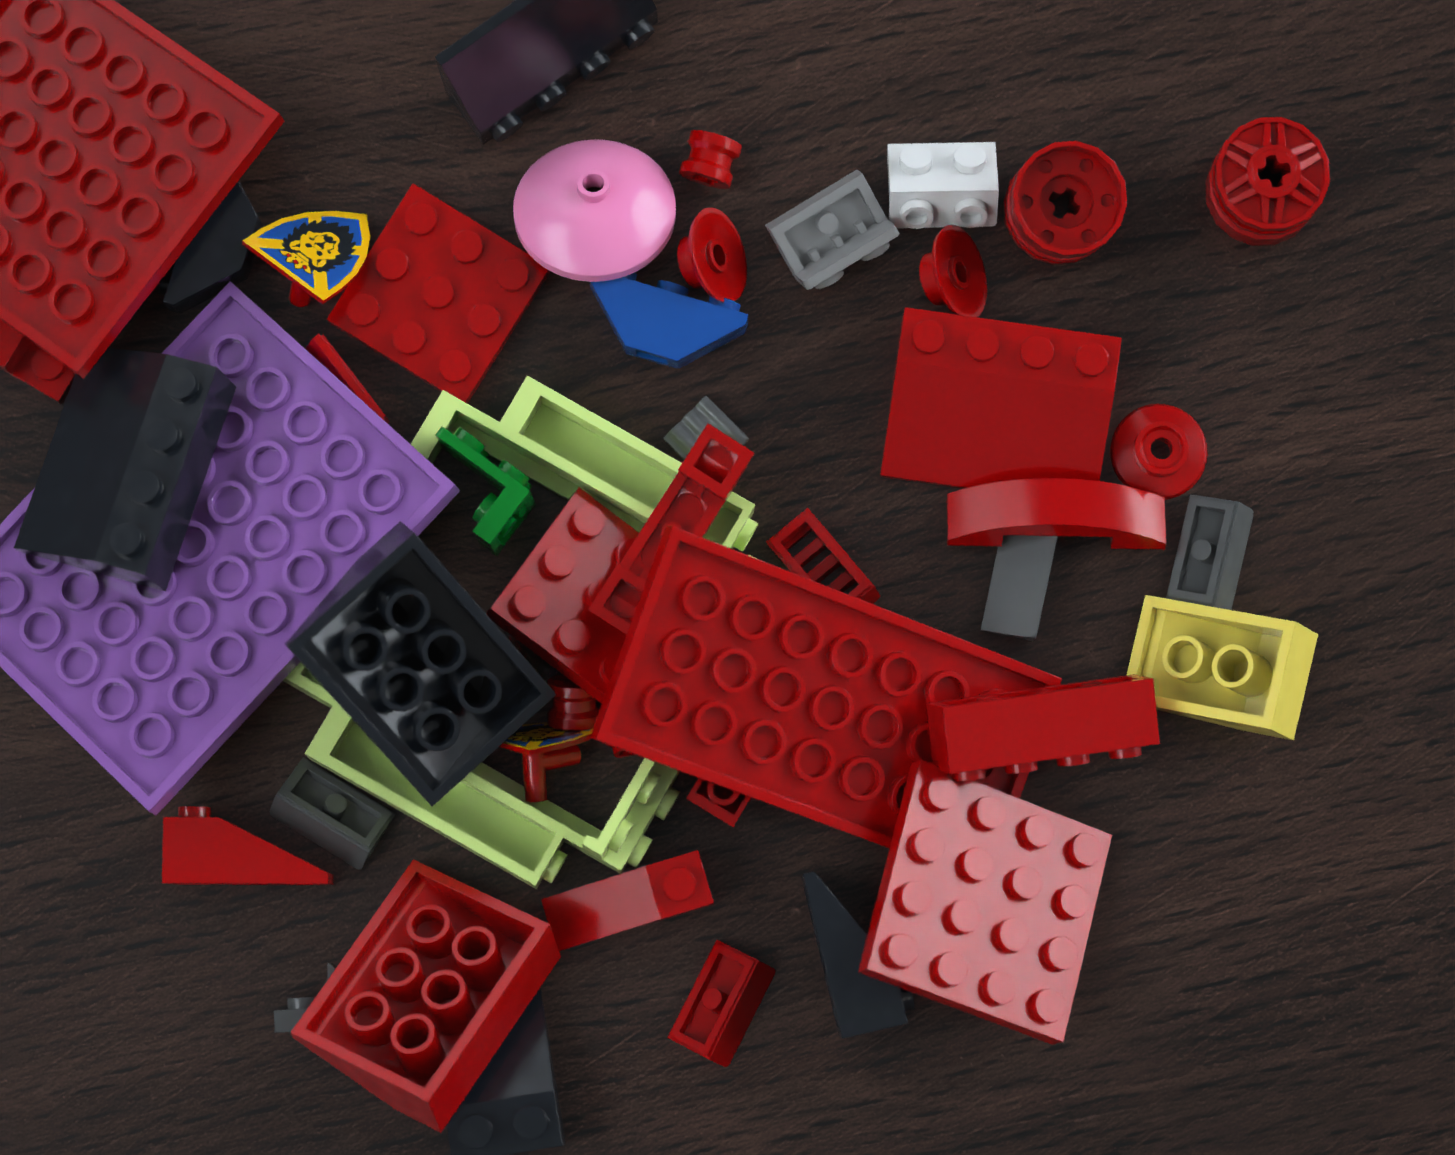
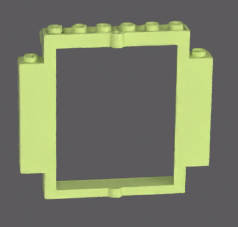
[283,376,759,889]

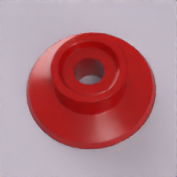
[677,207,747,303]
[919,224,987,317]
[1110,404,1208,500]

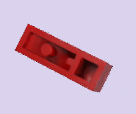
[162,806,334,885]
[541,850,714,951]

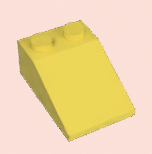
[1126,595,1318,740]

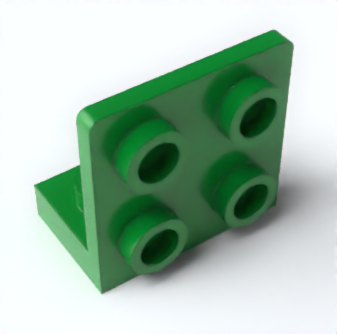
[435,426,536,556]

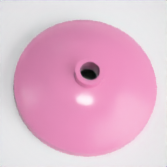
[513,140,676,282]

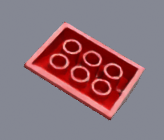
[880,307,1122,488]
[290,859,561,1133]

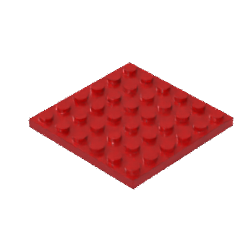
[0,0,285,379]

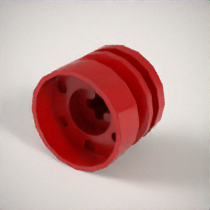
[1205,117,1330,246]
[1003,141,1127,265]

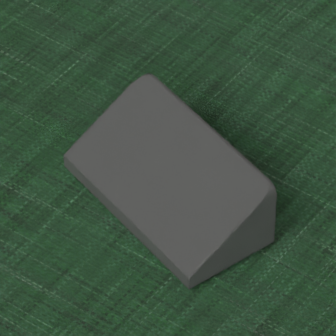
[1166,494,1254,610]
[980,535,1058,642]
[269,757,396,870]

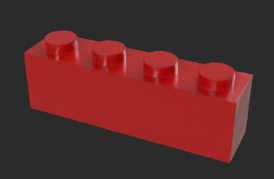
[926,674,1160,781]

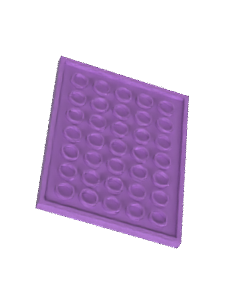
[0,281,460,816]

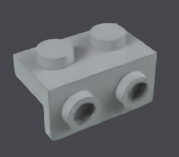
[765,170,900,290]

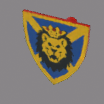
[242,211,370,307]
[499,722,593,802]

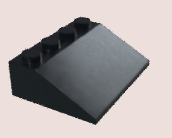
[435,0,658,145]
[14,348,236,592]
[285,521,557,807]

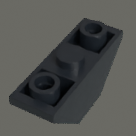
[159,181,264,314]

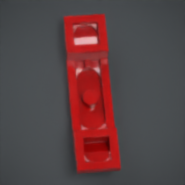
[588,423,755,635]
[947,478,1166,550]

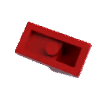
[0,320,75,404]

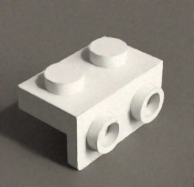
[887,142,999,229]

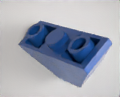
[589,273,749,369]

